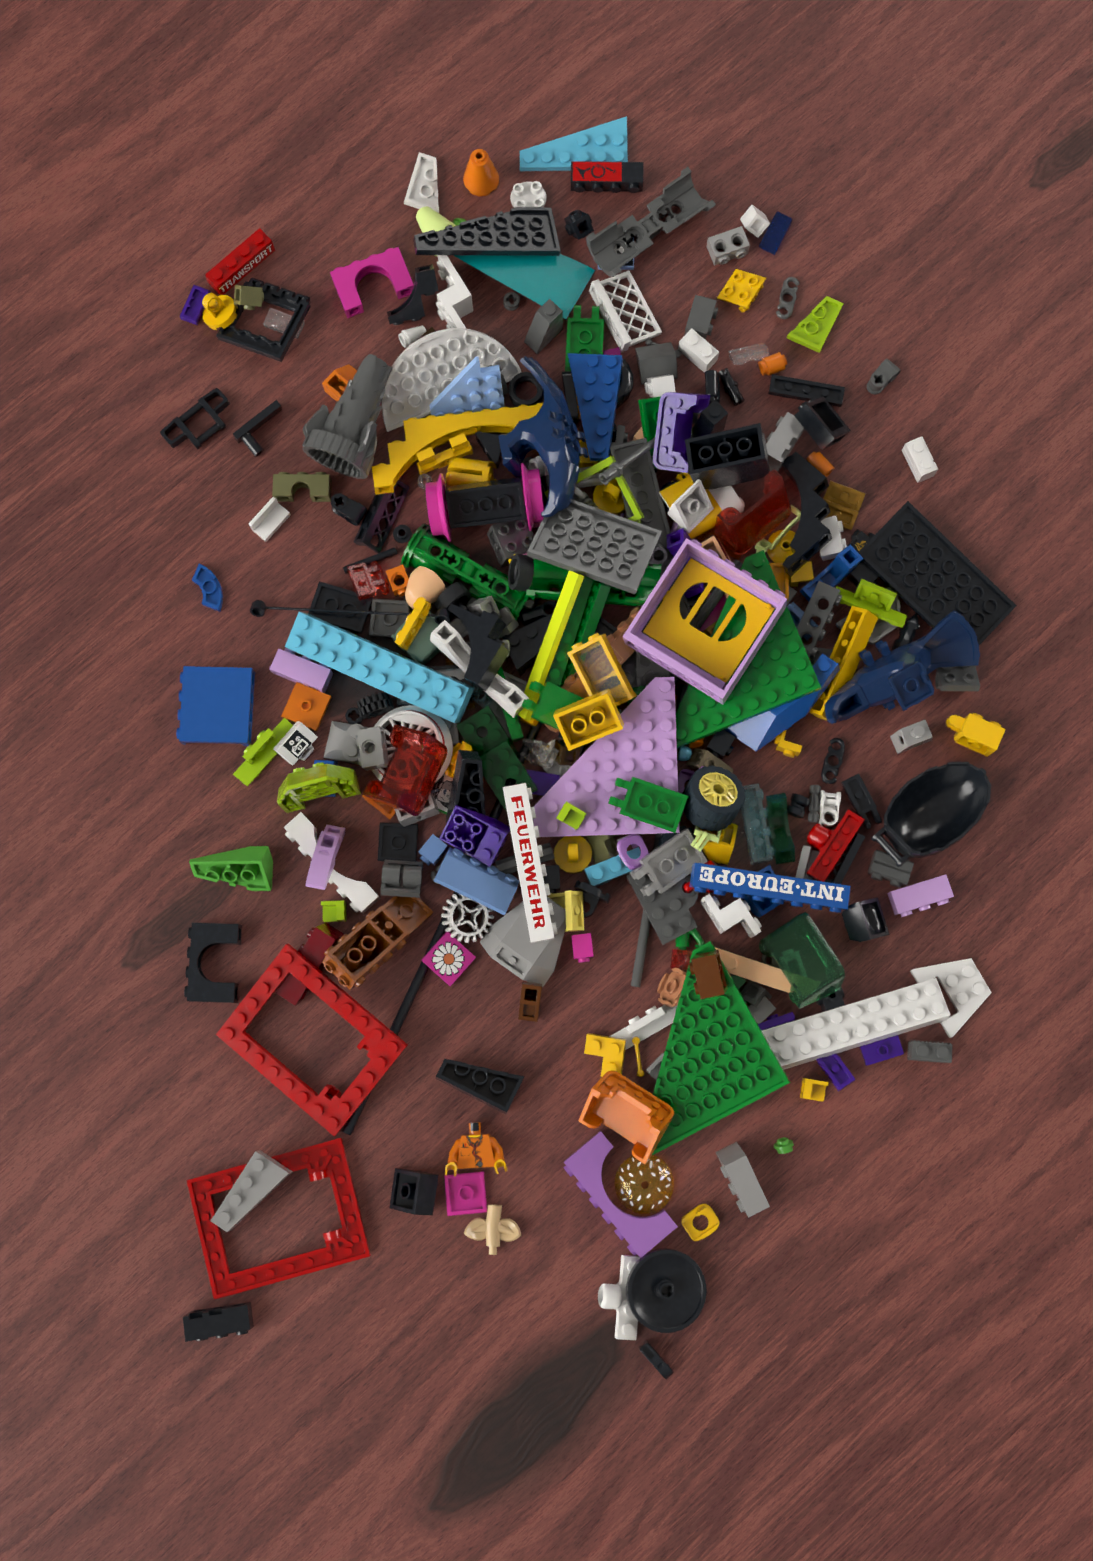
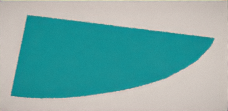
[453,254,595,319]

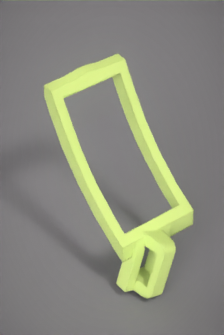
[752,501,801,553]
[690,826,722,852]

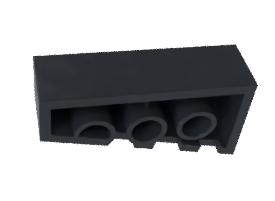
[502,614,580,676]

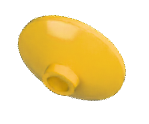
[767,530,796,563]

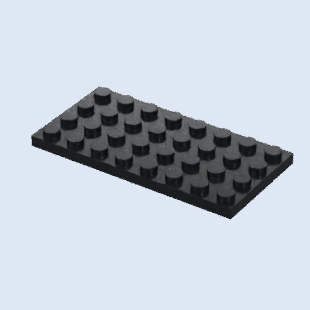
[858,501,1017,645]

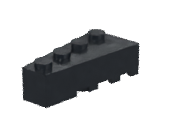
[446,750,486,823]
[436,1059,525,1114]

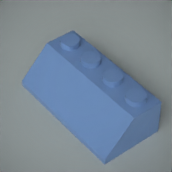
[434,847,519,916]

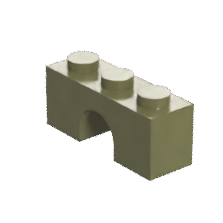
[272,472,332,502]

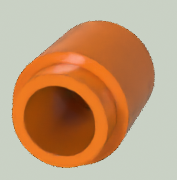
[758,352,787,376]

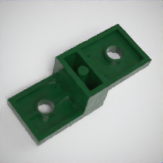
[456,705,538,810]

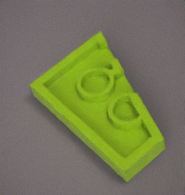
[786,296,844,353]

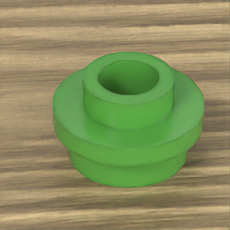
[774,1137,794,1154]

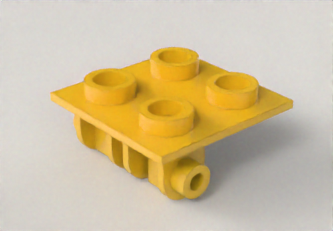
[717,269,766,313]

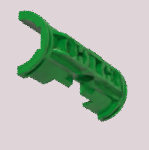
[401,523,529,621]
[526,558,661,609]

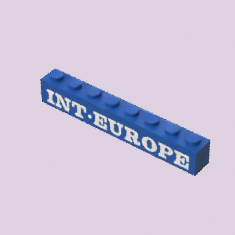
[689,863,851,913]

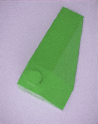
[189,846,273,891]

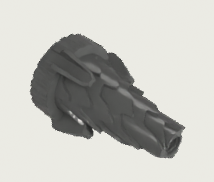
[302,354,393,479]

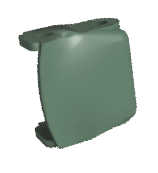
[391,611,441,665]

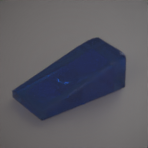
[759,211,793,255]

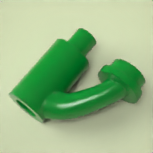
[676,929,705,955]

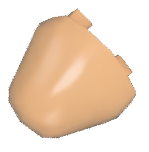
[405,566,446,610]

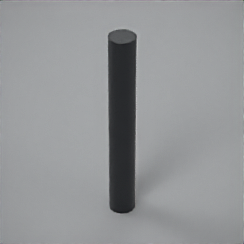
[343,547,398,574]

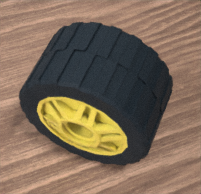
[682,766,746,831]

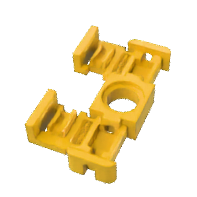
[416,433,473,476]

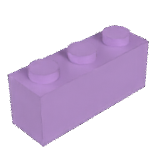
[270,648,333,693]
[887,874,954,917]

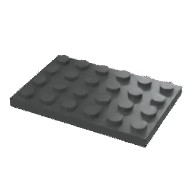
[527,500,662,594]

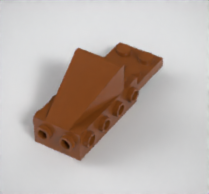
[322,896,434,990]

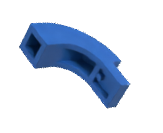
[800,544,863,601]

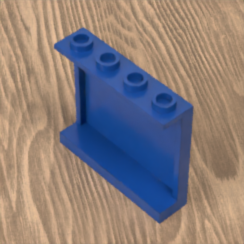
[176,666,255,746]

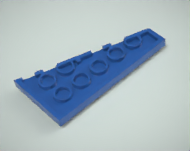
[568,353,623,461]

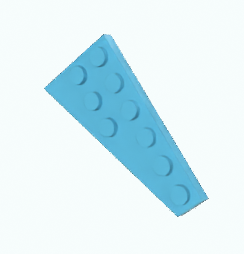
[520,116,628,171]

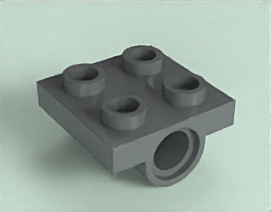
[935,666,980,691]
[381,860,423,898]

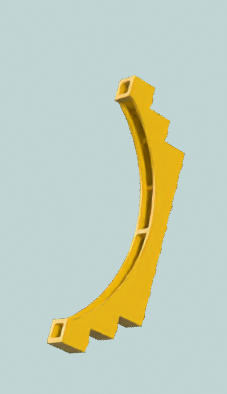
[372,402,598,495]

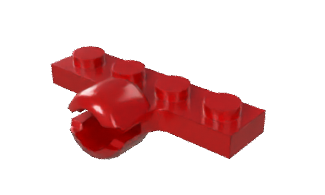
[807,810,865,882]

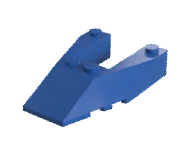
[725,653,840,752]

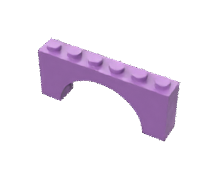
[563,1131,678,1258]

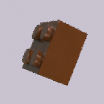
[689,950,728,999]

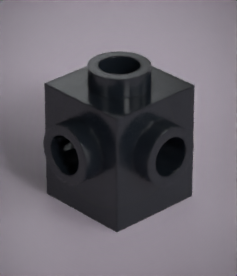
[564,210,594,240]
[816,981,845,1012]

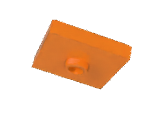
[281,682,332,732]

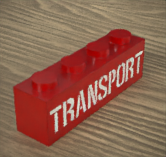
[205,228,275,295]

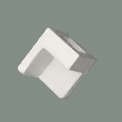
[740,205,770,238]

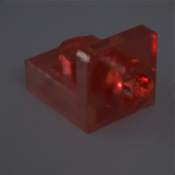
[670,949,692,970]

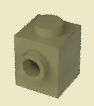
[234,285,264,310]

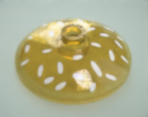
[614,1155,674,1214]

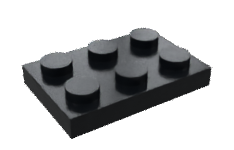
[308,581,373,634]

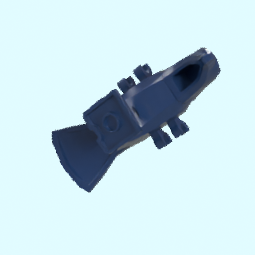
[499,356,588,518]
[825,610,980,724]

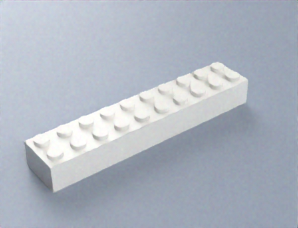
[762,978,950,1070]

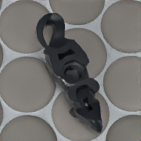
[891,613,920,651]

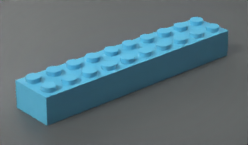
[285,612,474,723]

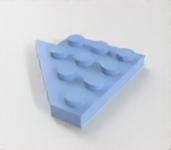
[429,356,505,417]

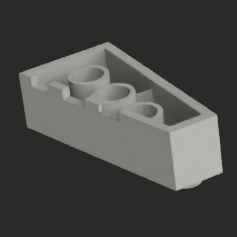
[211,1150,293,1232]

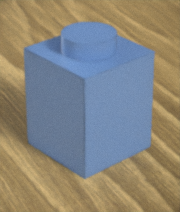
[418,834,449,866]

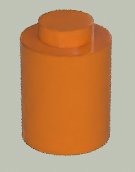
[806,452,835,477]

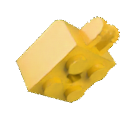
[945,713,1006,757]

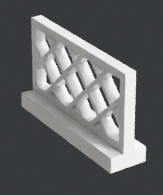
[589,271,662,352]

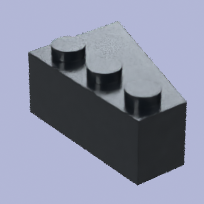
[183,1302,254,1342]

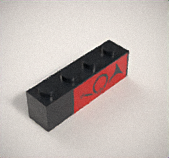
[571,162,644,193]

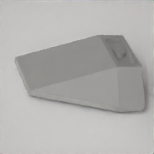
[480,897,566,987]

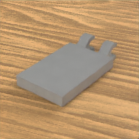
[630,828,707,896]

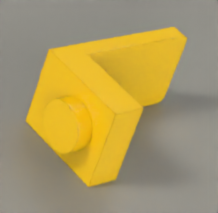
[774,730,802,757]

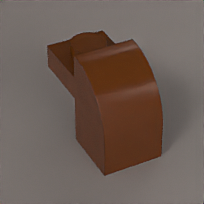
[518,981,542,1022]

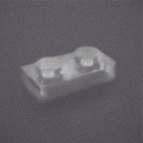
[263,308,305,339]
[728,343,769,365]

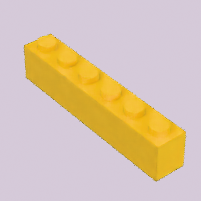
[809,606,878,721]

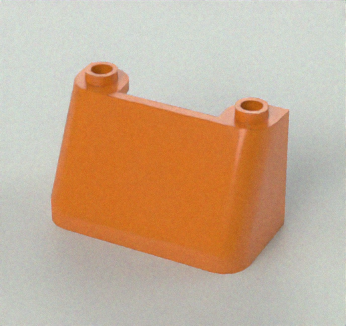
[578,1071,674,1164]

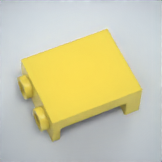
[547,890,584,932]

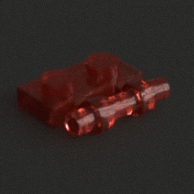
[347,561,390,600]

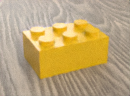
[553,689,624,751]

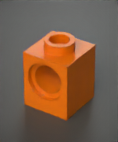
[386,565,409,597]

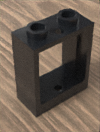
[794,397,851,450]

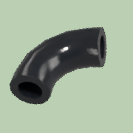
[616,359,634,409]

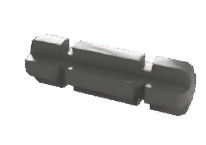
[808,785,821,823]

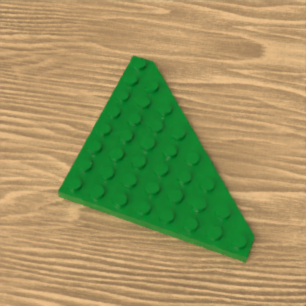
[676,550,822,749]
[652,941,790,1155]

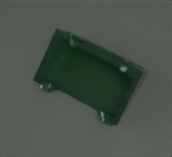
[759,912,845,1009]

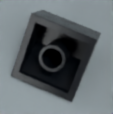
[389,1168,439,1216]

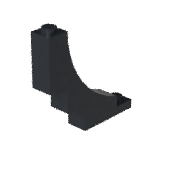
[782,451,832,577]

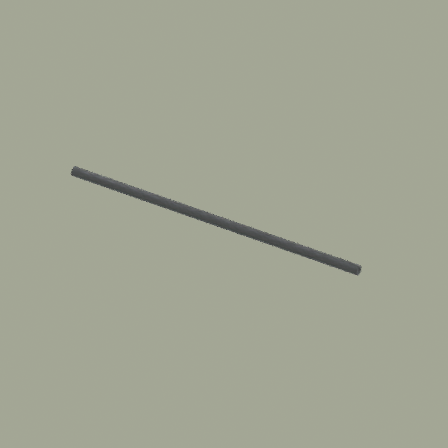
[631,685,688,988]

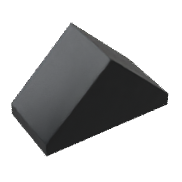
[475,431,502,469]

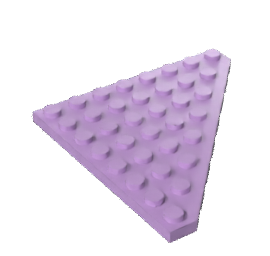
[533,677,680,837]

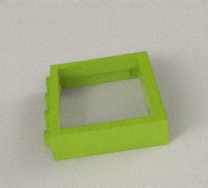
[544,456,644,523]

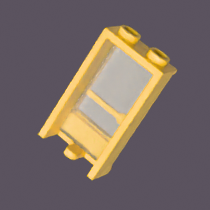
[568,633,637,706]

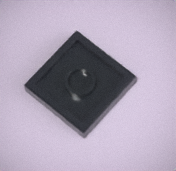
[377,822,419,862]

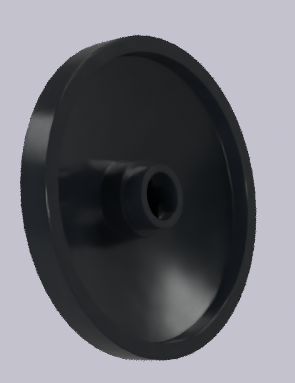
[626,1248,707,1333]

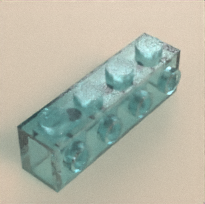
[741,783,775,865]

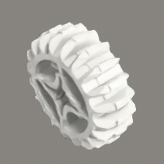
[441,894,494,943]

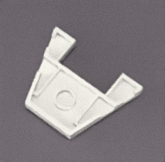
[910,958,992,1038]

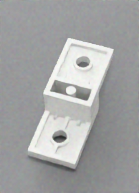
[436,255,473,329]

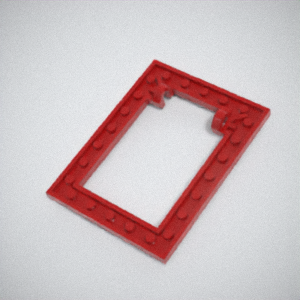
[216,943,408,1137]
[186,1138,371,1300]

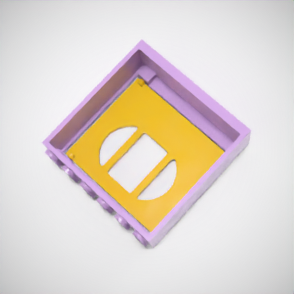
[623,538,787,705]

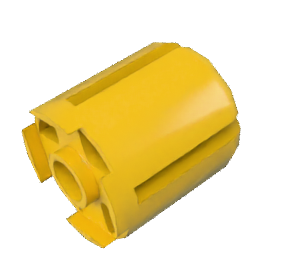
[446,457,497,486]

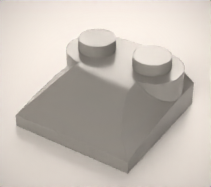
[324,721,369,765]

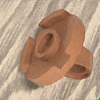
[657,968,686,1007]

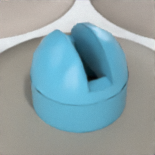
[678,746,692,761]

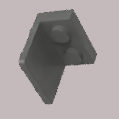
[487,518,534,567]

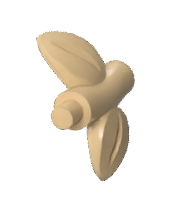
[464,1204,521,1255]

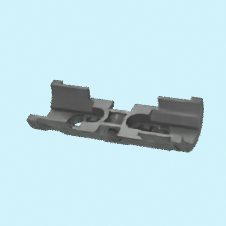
[586,167,716,277]

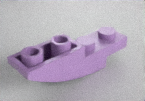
[306,824,345,890]

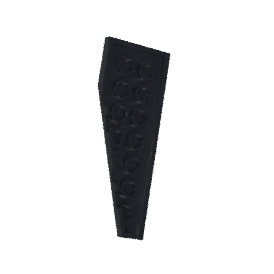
[413,207,561,256]

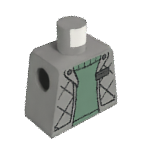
[890,720,933,754]

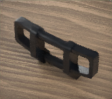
[160,388,230,450]

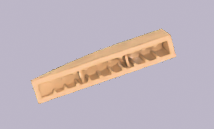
[715,947,822,1001]

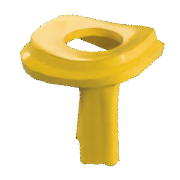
[681,1204,720,1241]

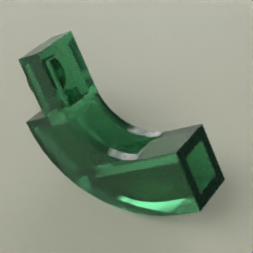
[765,793,795,865]

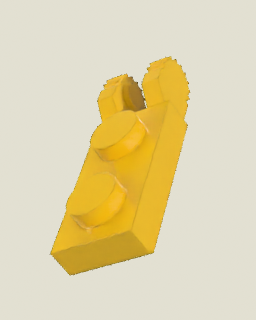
[395,597,431,650]

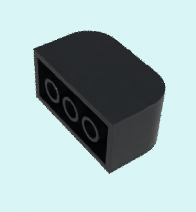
[685,423,770,489]

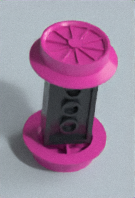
[426,463,544,542]

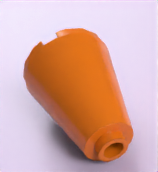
[463,149,499,197]

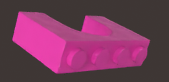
[330,247,414,318]

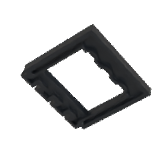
[216,277,311,362]

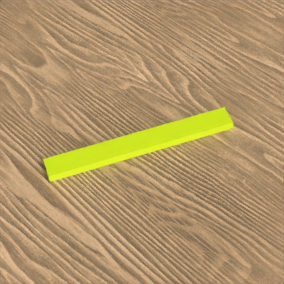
[517,571,584,721]

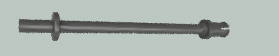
[599,413,700,485]

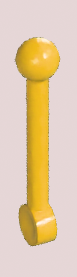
[632,1036,644,1077]

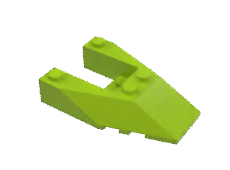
[277,762,361,813]

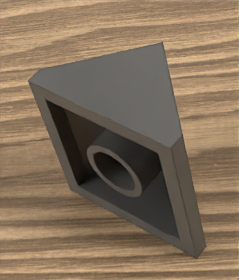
[635,342,678,385]

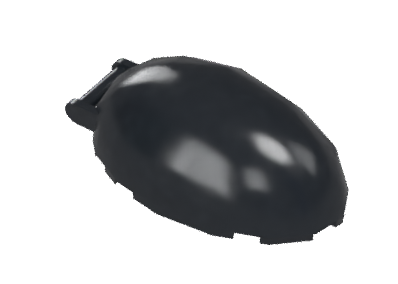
[871,762,991,868]

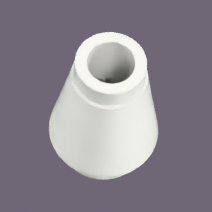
[398,325,426,348]

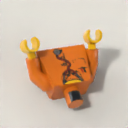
[445,1122,507,1177]

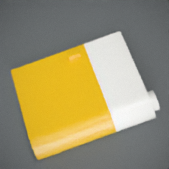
[659,476,745,540]

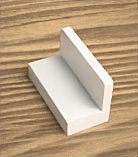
[249,497,291,542]

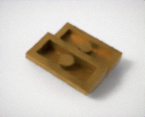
[823,480,866,530]

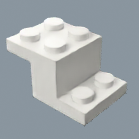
[700,894,762,938]

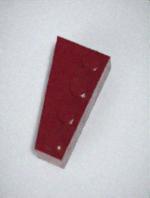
[276,922,344,1006]

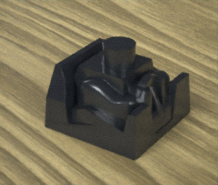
[841,897,890,942]

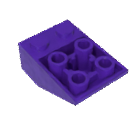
[439,805,511,867]

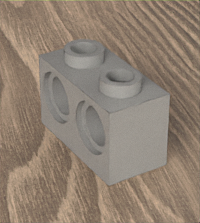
[706,226,750,265]

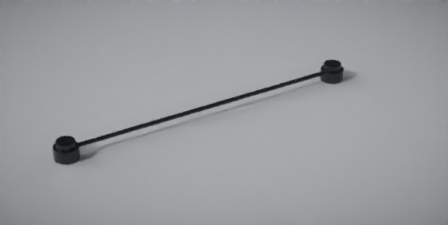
[250,600,451,625]

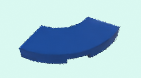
[192,564,223,612]

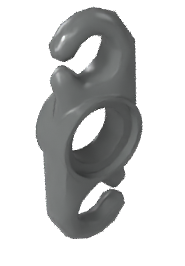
[776,277,800,319]

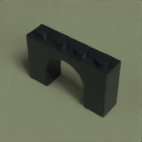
[184,923,242,1003]

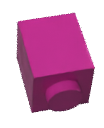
[571,933,594,963]

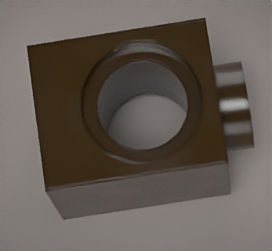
[552,740,581,766]

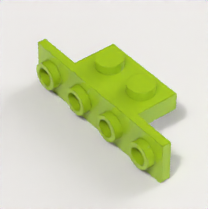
[836,579,907,628]
[233,718,293,786]

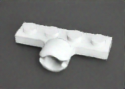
[598,1255,640,1340]

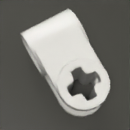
[819,790,841,828]

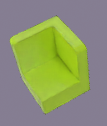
[556,801,587,830]
[321,900,347,922]

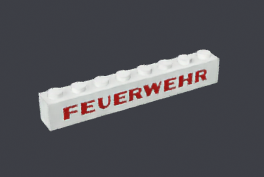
[503,783,558,944]

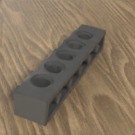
[797,581,842,660]

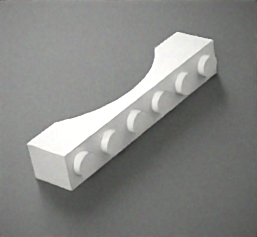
[430,620,529,718]
[284,812,380,914]

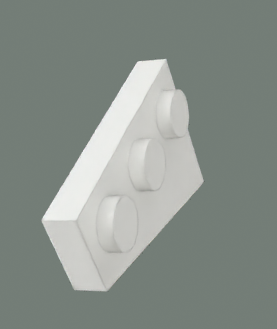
[404,152,439,213]

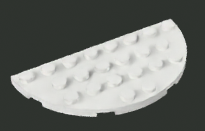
[381,328,521,432]

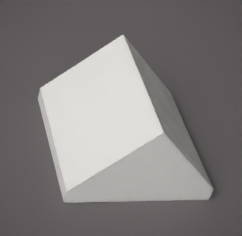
[667,479,714,533]

